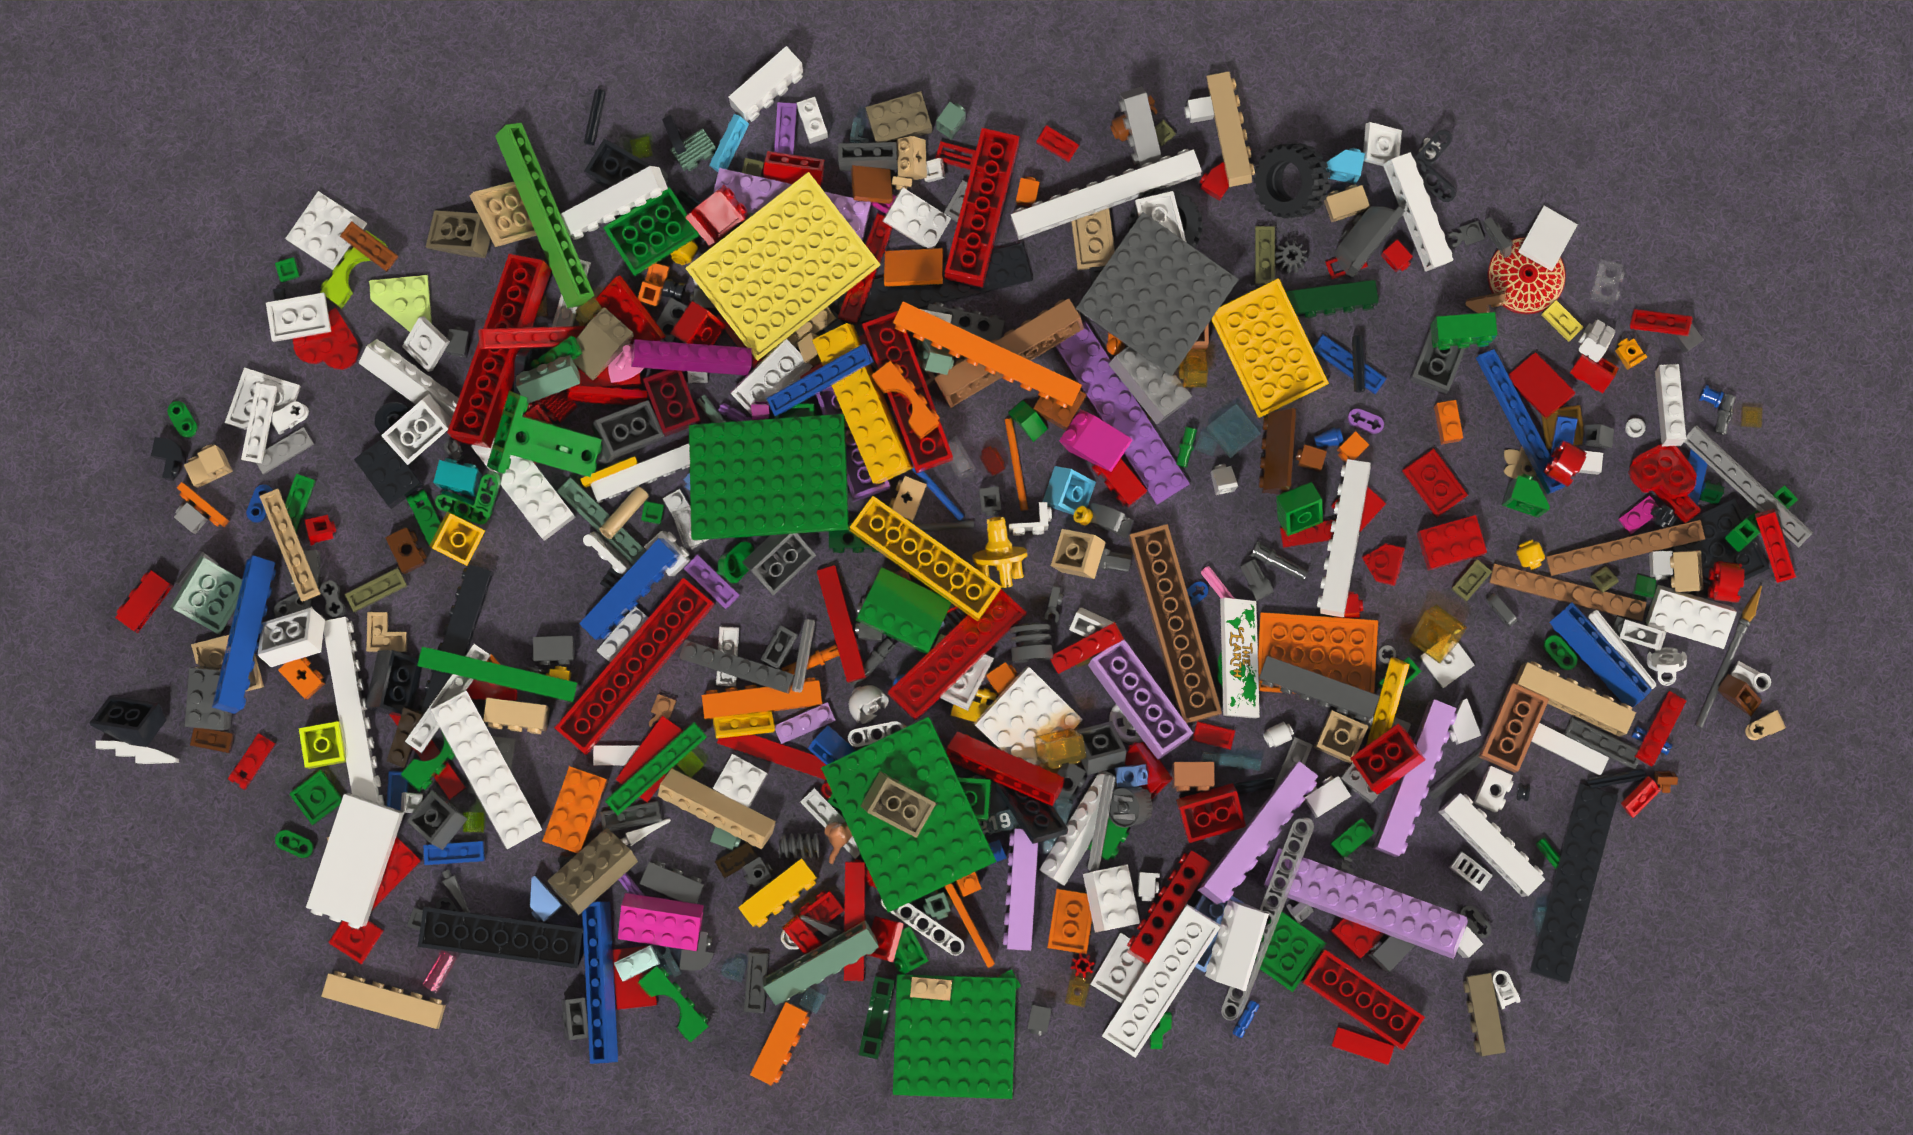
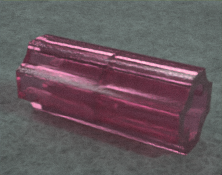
[422,950,457,993]

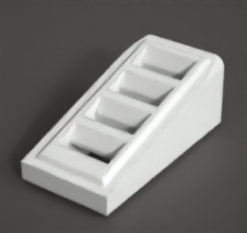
[1449,852,1493,891]

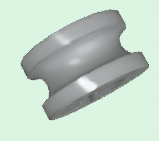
[1379,645,1396,664]

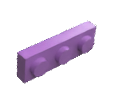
[774,102,797,155]
[684,555,740,610]

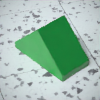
[1008,400,1048,442]

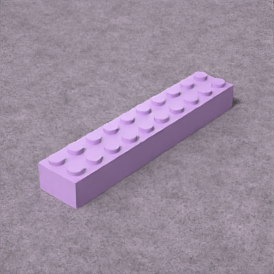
[1264,848,1468,959]

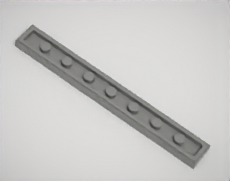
[1684,426,1813,548]

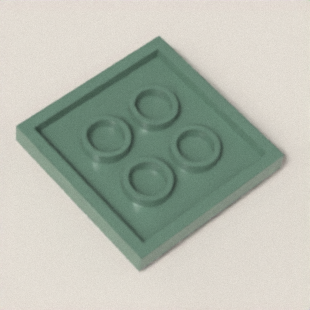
[170,556,242,635]

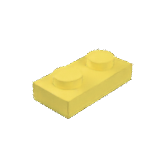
[1542,300,1584,342]

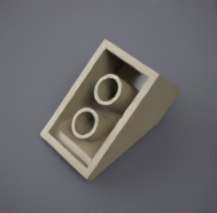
[426,210,490,258]
[573,307,633,380]
[861,771,936,838]

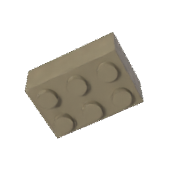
[866,91,932,143]

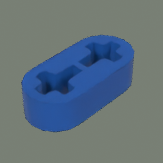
[1186,582,1208,607]

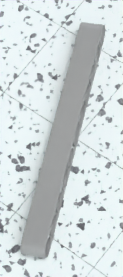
[1221,817,1314,1020]

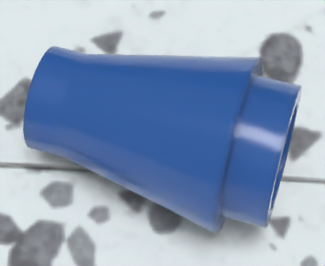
[1314,427,1344,448]

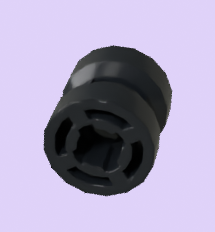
[661,277,686,302]

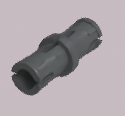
[1714,394,1736,435]

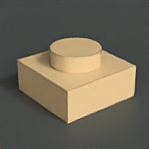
[892,176,913,190]

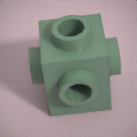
[923,890,953,920]

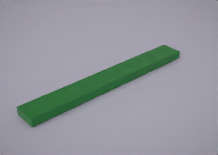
[417,647,578,702]

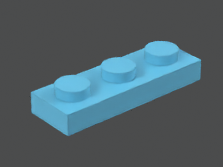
[709,114,749,172]

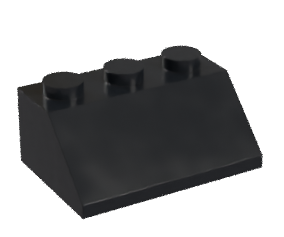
[365,650,422,716]

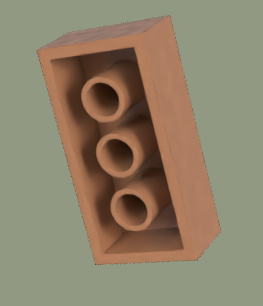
[1478,683,1549,773]

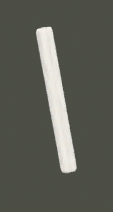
[1588,610,1656,689]

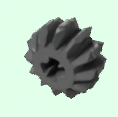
[1275,240,1308,274]

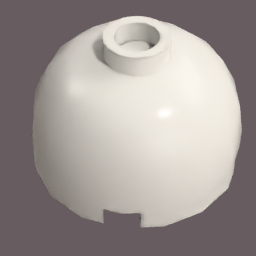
[848,685,889,724]

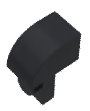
[151,437,186,481]

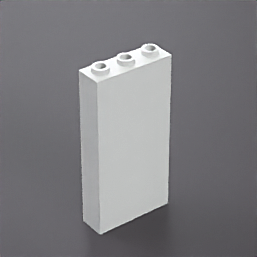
[306,793,404,929]

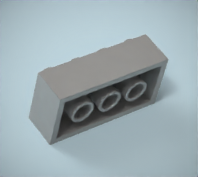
[1109,346,1192,424]

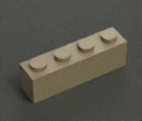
[1463,973,1506,1056]

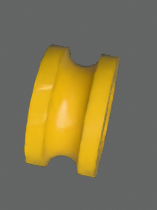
[1073,506,1093,526]

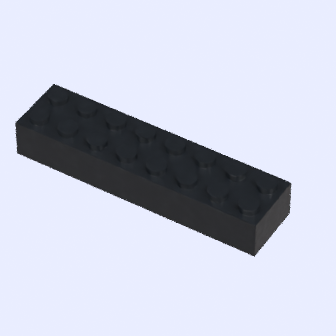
[417,907,583,968]

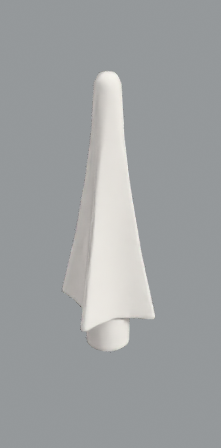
[620,818,671,846]

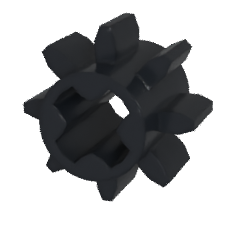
[1650,504,1676,528]

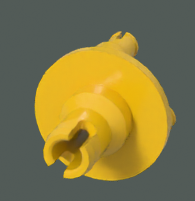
[972,517,1028,588]

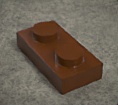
[190,728,234,753]

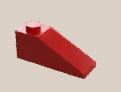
[1200,148,1251,201]

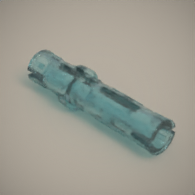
[1201,750,1262,771]

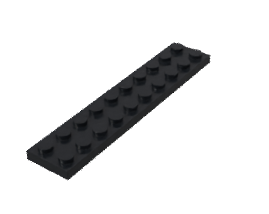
[837,243,1032,325]
[1529,784,1618,984]

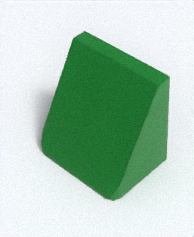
[1633,574,1656,598]

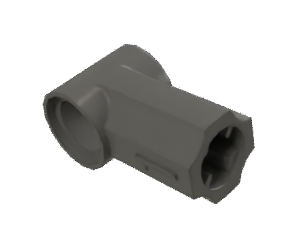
[1098,549,1131,572]
[1240,559,1274,601]

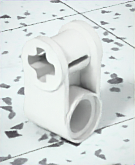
[271,402,309,434]
[1491,970,1520,1009]

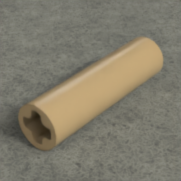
[599,487,649,539]

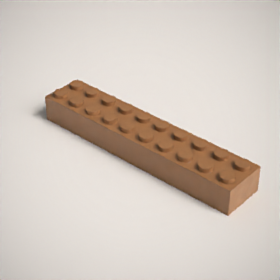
[1128,524,1222,724]

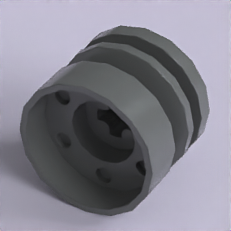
[1010,623,1053,663]

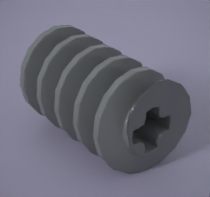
[779,833,820,858]

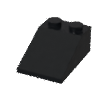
[89,696,166,747]

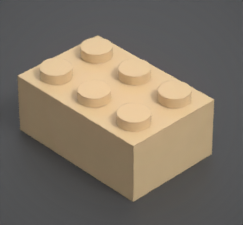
[483,698,550,734]

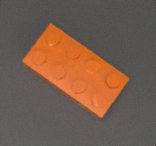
[542,766,609,854]
[750,1002,810,1086]

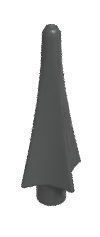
[442,869,470,913]
[800,915,844,939]

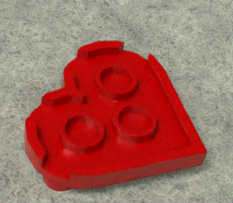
[293,308,360,370]
[1628,444,1697,499]

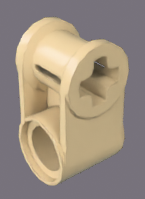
[1745,710,1786,740]

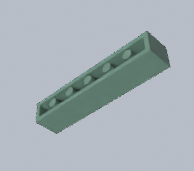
[762,921,879,1006]

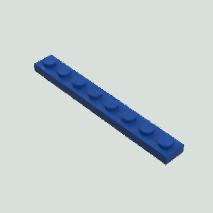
[1476,349,1565,495]

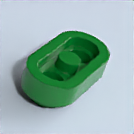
[167,401,198,438]
[1543,635,1577,671]
[275,830,314,858]

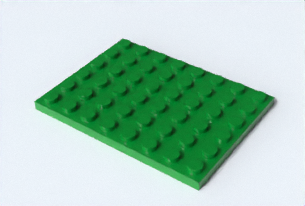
[689,414,849,540]
[821,717,997,913]

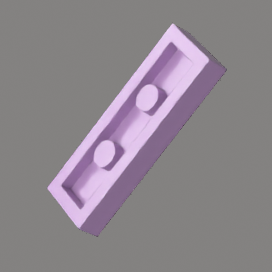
[775,703,836,744]

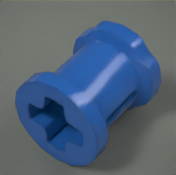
[1699,385,1724,408]

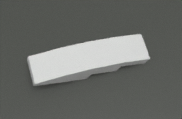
[96,741,179,764]

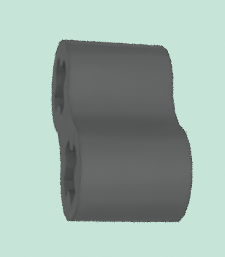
[320,580,346,618]

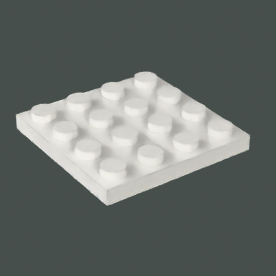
[973,666,1083,765]

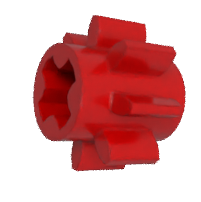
[1070,953,1095,978]

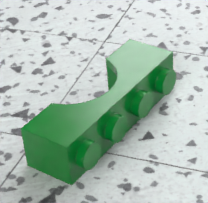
[1725,485,1798,552]
[401,731,455,792]
[637,966,709,1043]

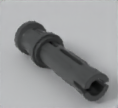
[1250,541,1309,581]

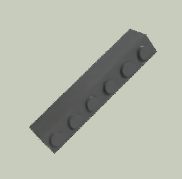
[1259,656,1380,722]

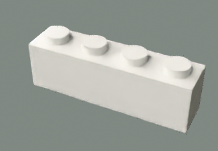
[1655,364,1686,446]

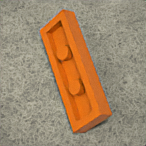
[177,482,230,527]

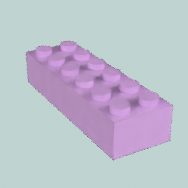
[1088,640,1193,760]
[1003,829,1038,951]

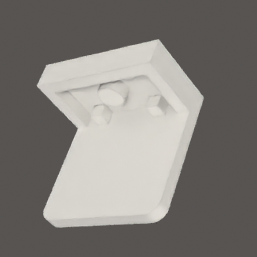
[1009,502,1052,536]

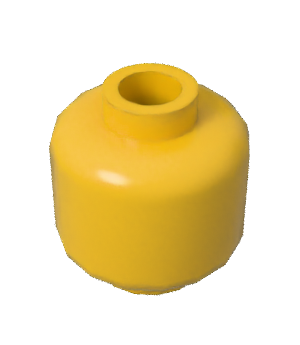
[670,239,698,265]
[1516,539,1545,570]

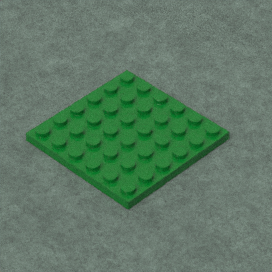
[893,974,1016,1099]

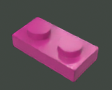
[1618,496,1659,535]

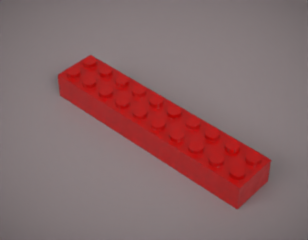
[447,254,552,448]
[555,578,715,755]

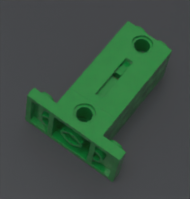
[487,391,602,477]

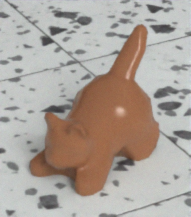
[824,821,852,864]

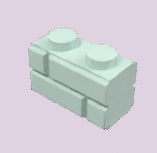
[614,945,660,981]

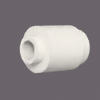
[1263,722,1294,748]

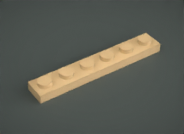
[260,489,320,602]

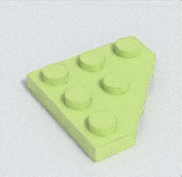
[369,275,432,332]

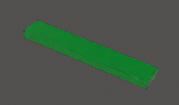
[605,722,707,816]

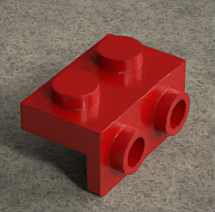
[798,890,844,934]

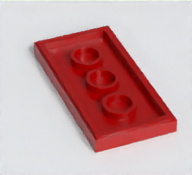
[615,716,683,803]

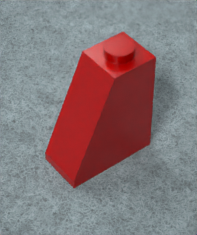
[1125,742,1173,800]

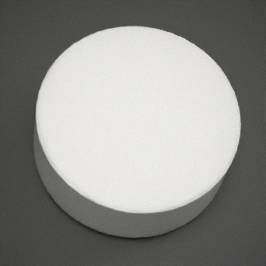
[1625,418,1645,438]

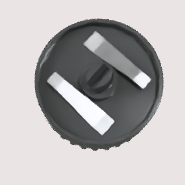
[1109,786,1153,828]

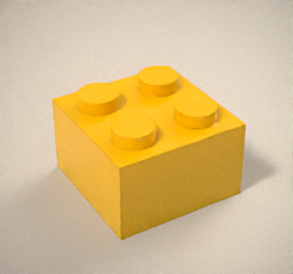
[429,511,485,566]

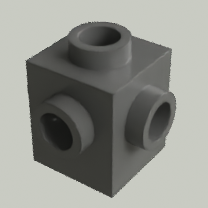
[743,857,773,889]

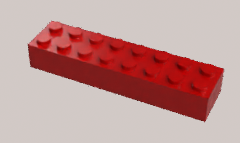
[945,128,1019,288]
[862,311,953,474]

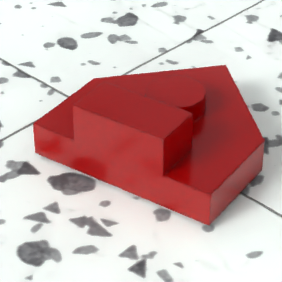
[1362,543,1405,586]

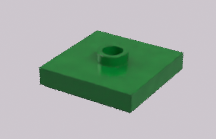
[289,770,342,825]

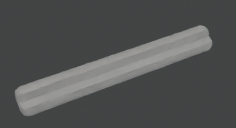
[792,619,815,693]

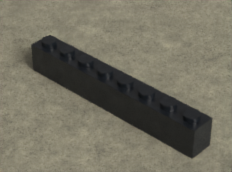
[419,564,493,714]

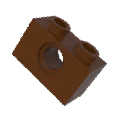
[385,527,427,574]

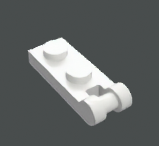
[583,531,633,575]

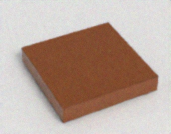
[851,165,893,204]

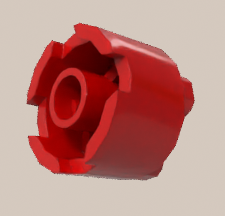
[1543,440,1587,487]
[1708,561,1744,603]

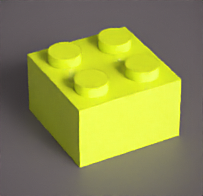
[299,721,346,769]

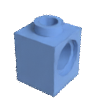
[1115,764,1148,787]

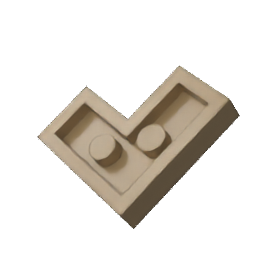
[366,612,408,652]

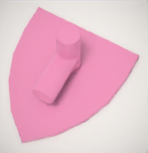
[608,343,644,383]

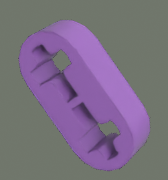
[1347,409,1384,434]

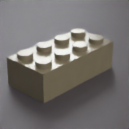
[548,828,638,915]

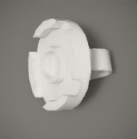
[1647,647,1687,686]

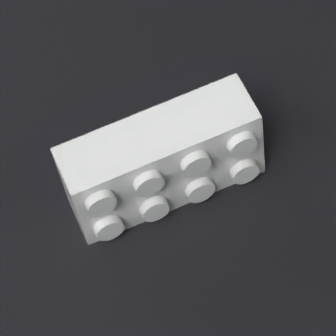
[729,46,803,122]
[1646,585,1737,649]

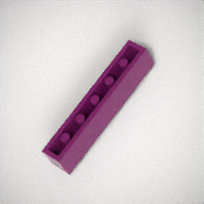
[631,340,751,375]

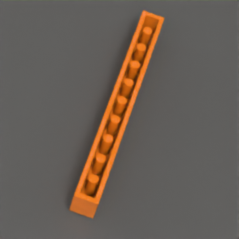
[893,302,1082,408]

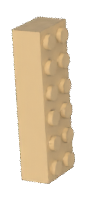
[1513,661,1636,736]

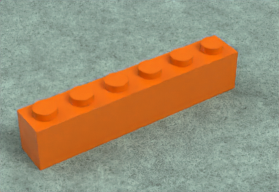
[702,678,823,720]

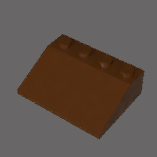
[1258,408,1296,494]

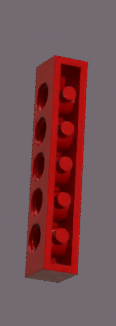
[1127,850,1211,965]

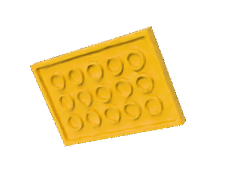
[1211,278,1329,418]

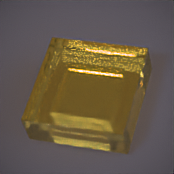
[1741,406,1762,428]

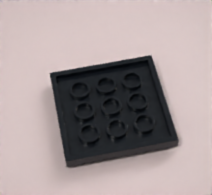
[1671,499,1770,599]

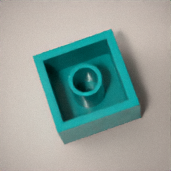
[433,458,482,497]

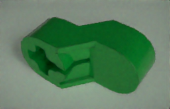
[1149,1012,1172,1049]

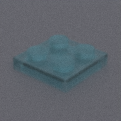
[1206,404,1261,458]

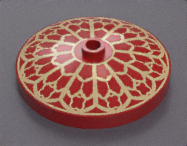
[1487,237,1566,314]

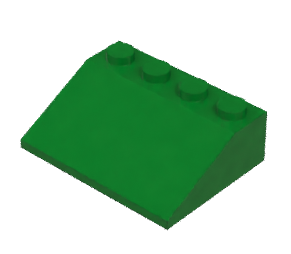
[603,187,700,276]
[856,567,951,654]

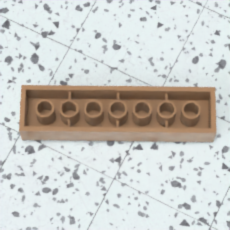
[934,298,1084,408]

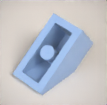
[530,876,563,922]

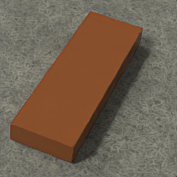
[340,221,398,272]

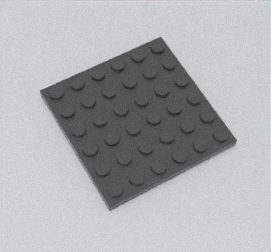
[1075,212,1239,376]

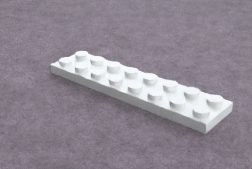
[1102,904,1221,1058]

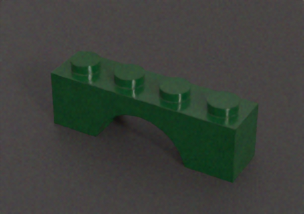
[858,976,895,1059]

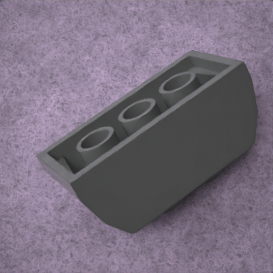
[1334,206,1405,279]

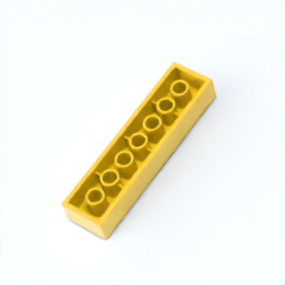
[812,323,914,484]
[850,496,1001,621]

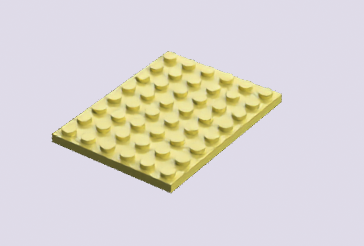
[685,172,880,361]

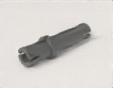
[849,638,896,688]

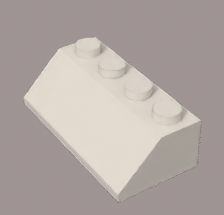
[1205,900,1269,991]

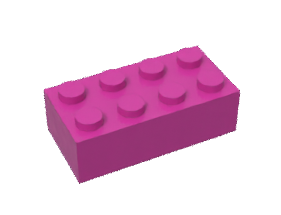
[618,893,704,951]

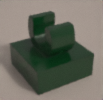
[1699,479,1725,505]

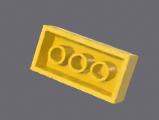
[738,858,817,927]

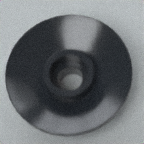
[375,402,410,434]

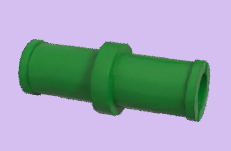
[1176,427,1197,468]

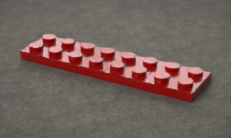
[888,589,1026,720]

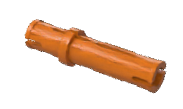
[782,644,840,674]

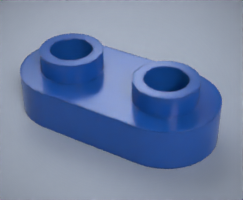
[246,485,273,523]

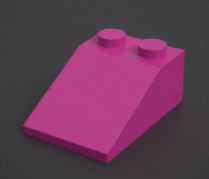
[1059,409,1132,472]

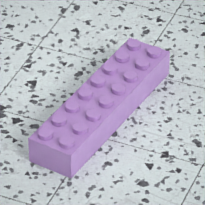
[713,168,871,241]
[1373,699,1457,857]
[1198,761,1318,905]

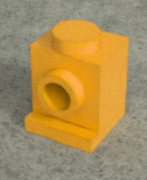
[1615,338,1647,370]

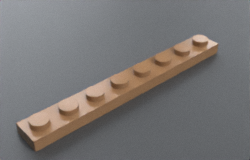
[1546,520,1705,576]
[1489,564,1647,622]

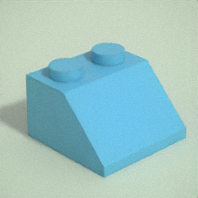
[1326,148,1365,184]
[1042,466,1096,515]

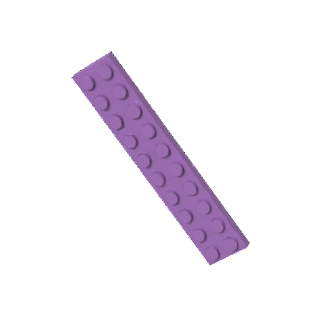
[1055,321,1190,505]

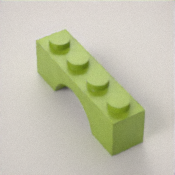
[320,230,388,309]

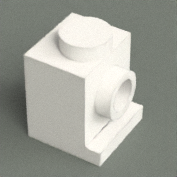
[1138,872,1160,901]

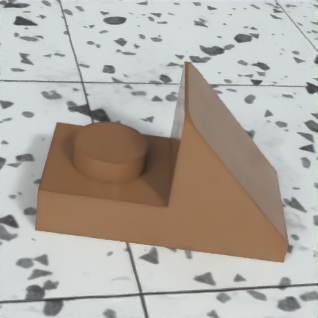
[1466,291,1507,313]

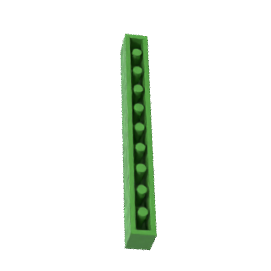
[495,123,594,308]

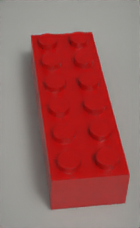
[1301,949,1425,1050]

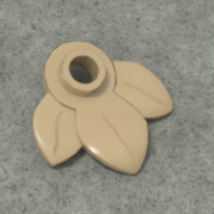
[1503,446,1536,478]

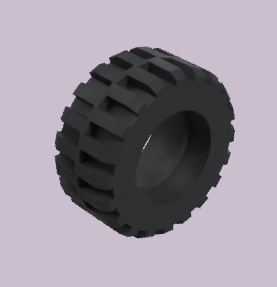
[1253,143,1330,218]
[1128,187,1203,248]

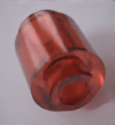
[979,446,1006,476]

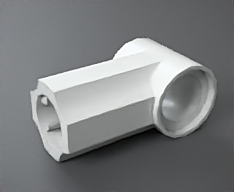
[1730,661,1771,692]

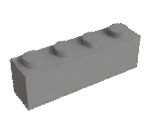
[1118,86,1162,168]

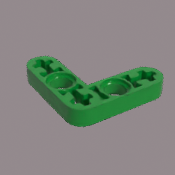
[435,471,501,524]

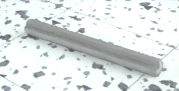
[1088,774,1115,872]

